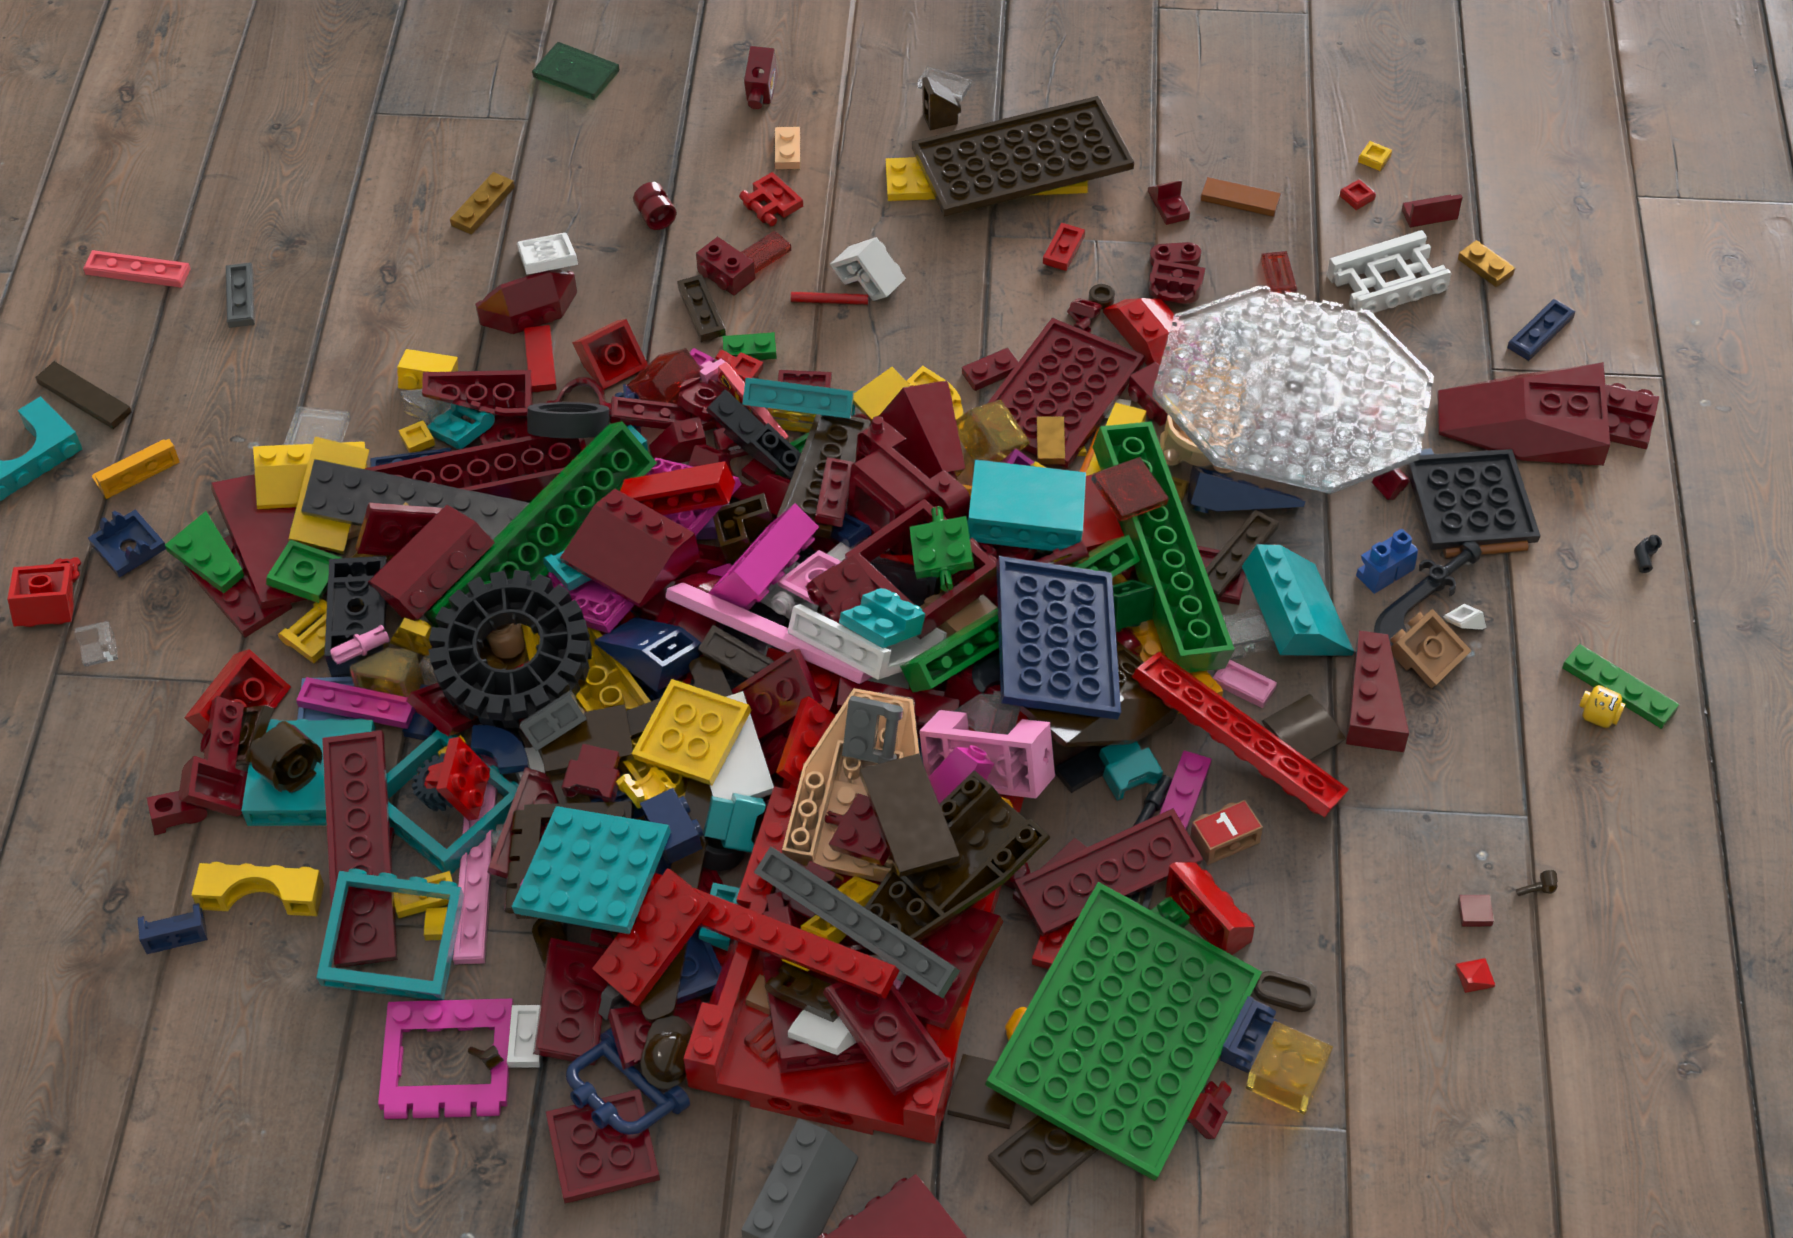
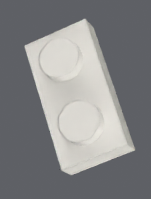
[507,1005,541,1068]

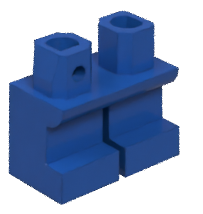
[1356,529,1418,594]

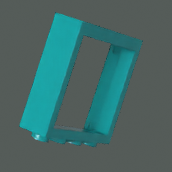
[386,730,519,875]
[316,869,464,1001]

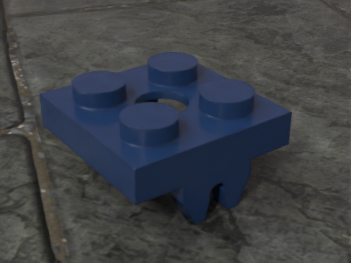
[88,509,166,578]

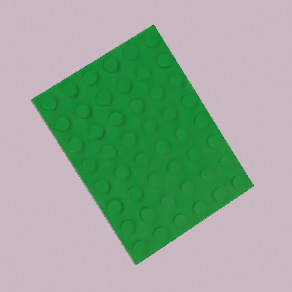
[985,882,1262,1181]

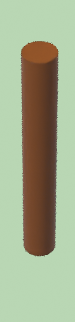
[1443,540,1528,558]

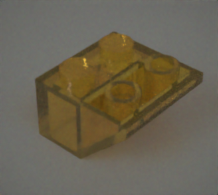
[956,400,1030,462]

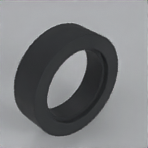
[527,402,609,438]

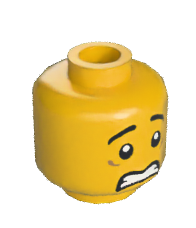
[1579,685,1626,728]

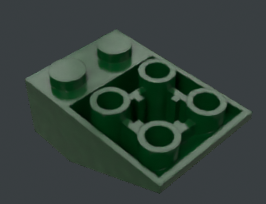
[1113,580,1155,632]

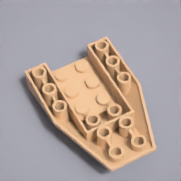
[782,688,919,882]

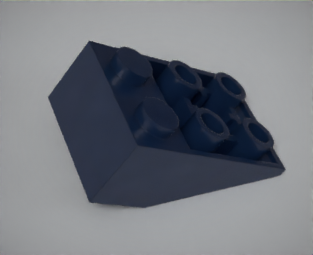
[594,617,702,692]

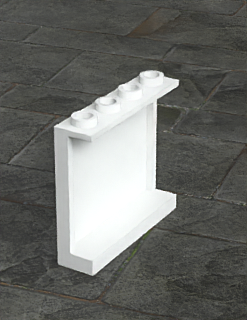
[787,604,947,680]

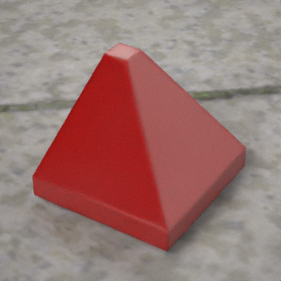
[1455,958,1495,993]

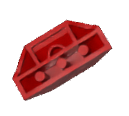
[1103,298,1190,376]

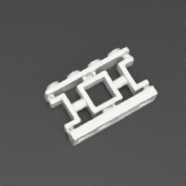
[1327,230,1451,318]

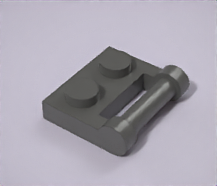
[842,696,903,764]

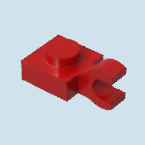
[715,350,763,383]

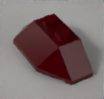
[475,269,577,334]
[655,572,723,656]

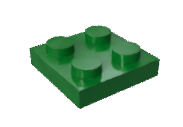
[266,539,342,603]

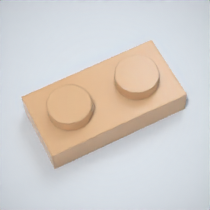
[775,127,800,170]

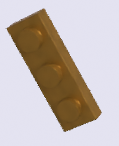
[450,172,515,235]

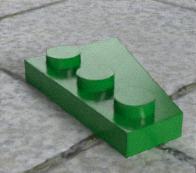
[165,511,244,593]

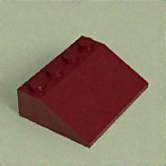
[560,489,700,608]

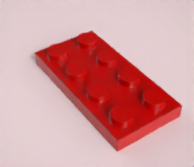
[592,868,714,1006]

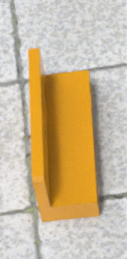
[92,439,180,499]

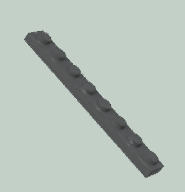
[754,846,960,998]

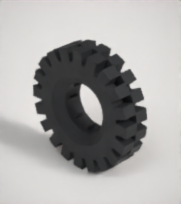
[429,570,592,728]

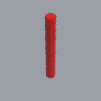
[791,292,869,305]

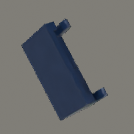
[137,903,208,954]
[1220,996,1278,1075]

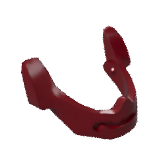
[547,377,611,416]

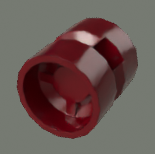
[633,182,677,230]

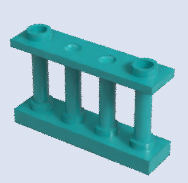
[742,378,857,418]

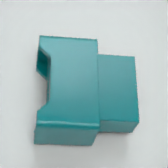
[1099,741,1163,801]
[703,793,766,853]

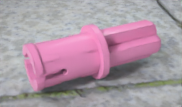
[330,625,389,664]

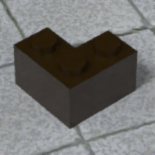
[713,493,774,565]

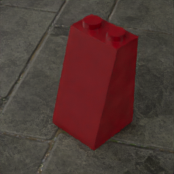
[879,380,965,480]

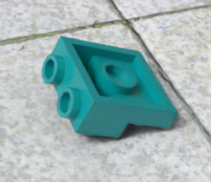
[839,588,925,648]

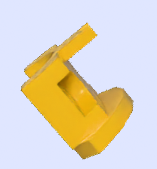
[616,767,676,808]

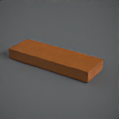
[1201,177,1281,217]

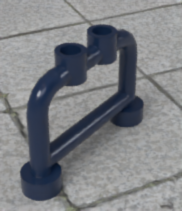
[566,1028,690,1135]

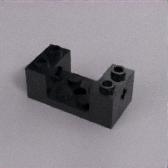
[324,556,391,678]

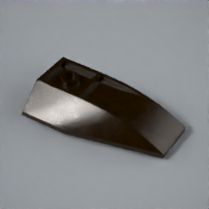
[865,770,1051,943]

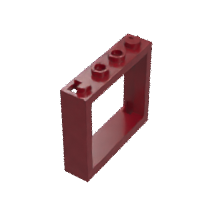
[845,499,997,639]

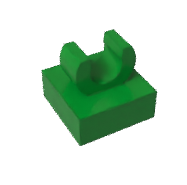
[1151,896,1190,928]

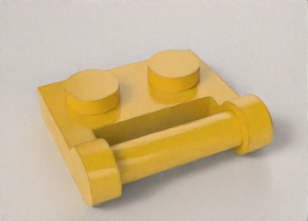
[278,599,327,664]

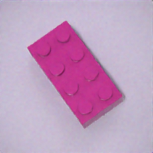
[708,503,819,611]

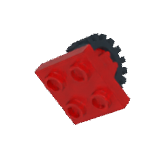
[412,737,491,821]

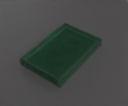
[532,42,620,100]

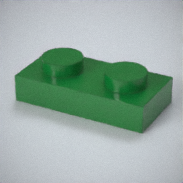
[723,332,777,360]

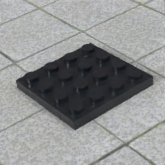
[1405,449,1541,550]

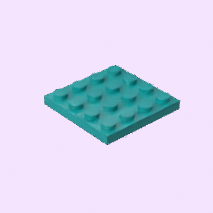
[512,806,671,934]

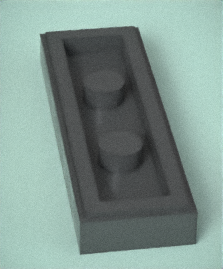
[226,262,255,328]

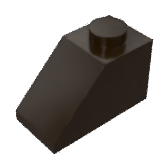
[922,77,961,131]

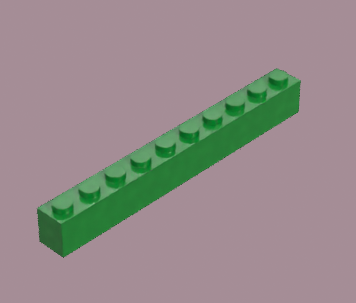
[900,535,1141,692]

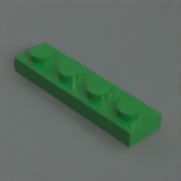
[1562,644,1679,729]

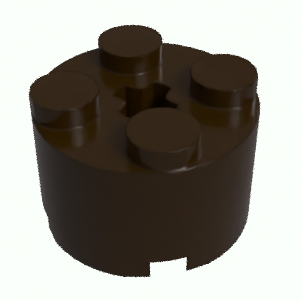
[250,721,322,793]

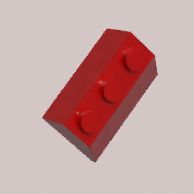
[184,649,291,734]
[1165,862,1255,955]

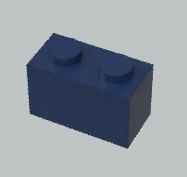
[640,788,704,865]

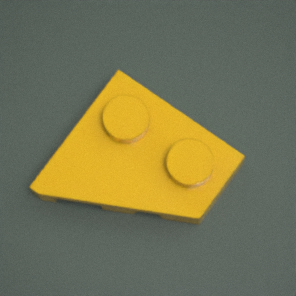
[390,618,432,657]

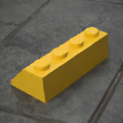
[253,442,367,509]

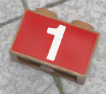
[1190,800,1263,865]

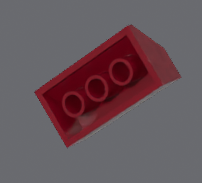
[368,505,495,621]

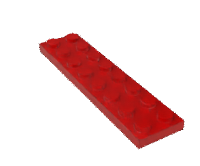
[1132,651,1349,818]

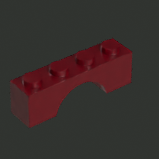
[688,445,791,518]

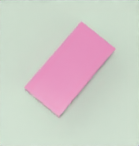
[1213,660,1277,708]

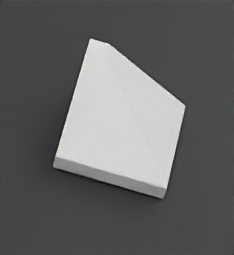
[1443,604,1486,630]

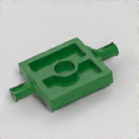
[910,506,974,591]

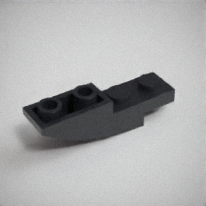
[706,389,801,479]

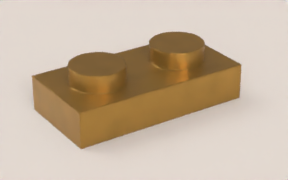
[1458,240,1515,288]

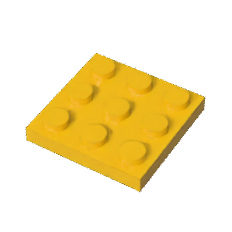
[631,679,751,786]

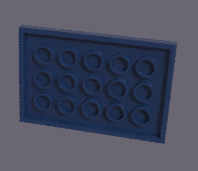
[996,556,1121,720]

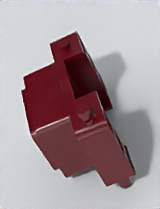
[847,416,971,555]

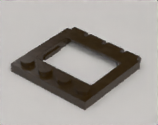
[504,801,634,919]

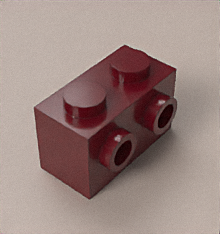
[696,236,756,296]

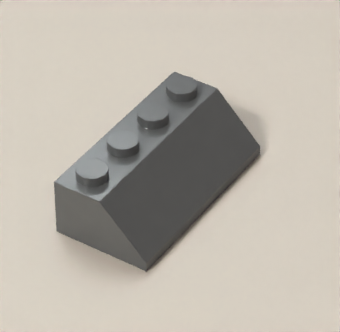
[741,1118,858,1238]

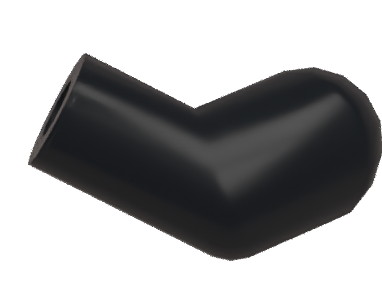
[1634,534,1662,573]

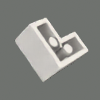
[830,237,906,301]

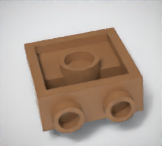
[1390,609,1471,688]

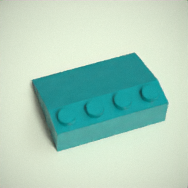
[1242,544,1354,656]

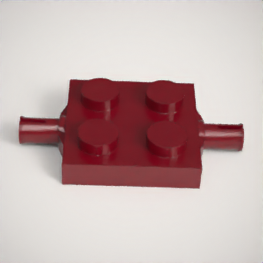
[825,793,890,866]

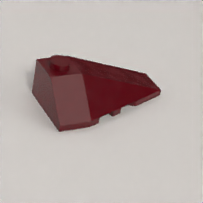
[422,370,533,416]

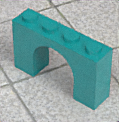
[0,396,83,501]

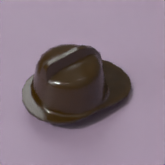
[640,1016,693,1089]

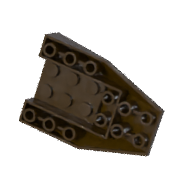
[1019,640,1179,747]

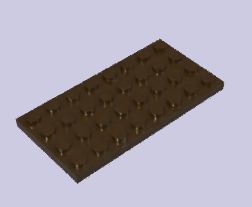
[912,96,1134,217]

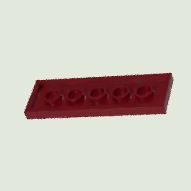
[1013,808,1203,937]

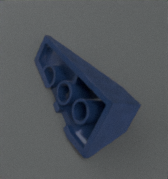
[1187,465,1306,513]

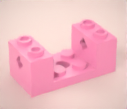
[920,710,1055,798]

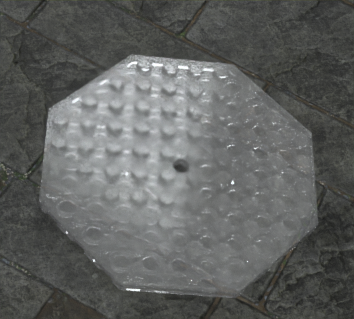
[1152,285,1434,494]

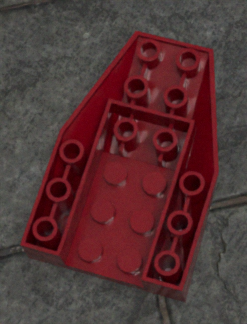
[1437,362,1610,466]

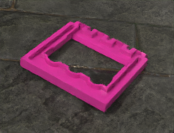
[378,998,514,1119]

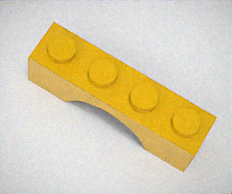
[191,862,324,916]

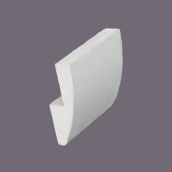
[788,1010,857,1055]

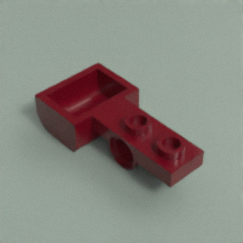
[179,696,248,817]

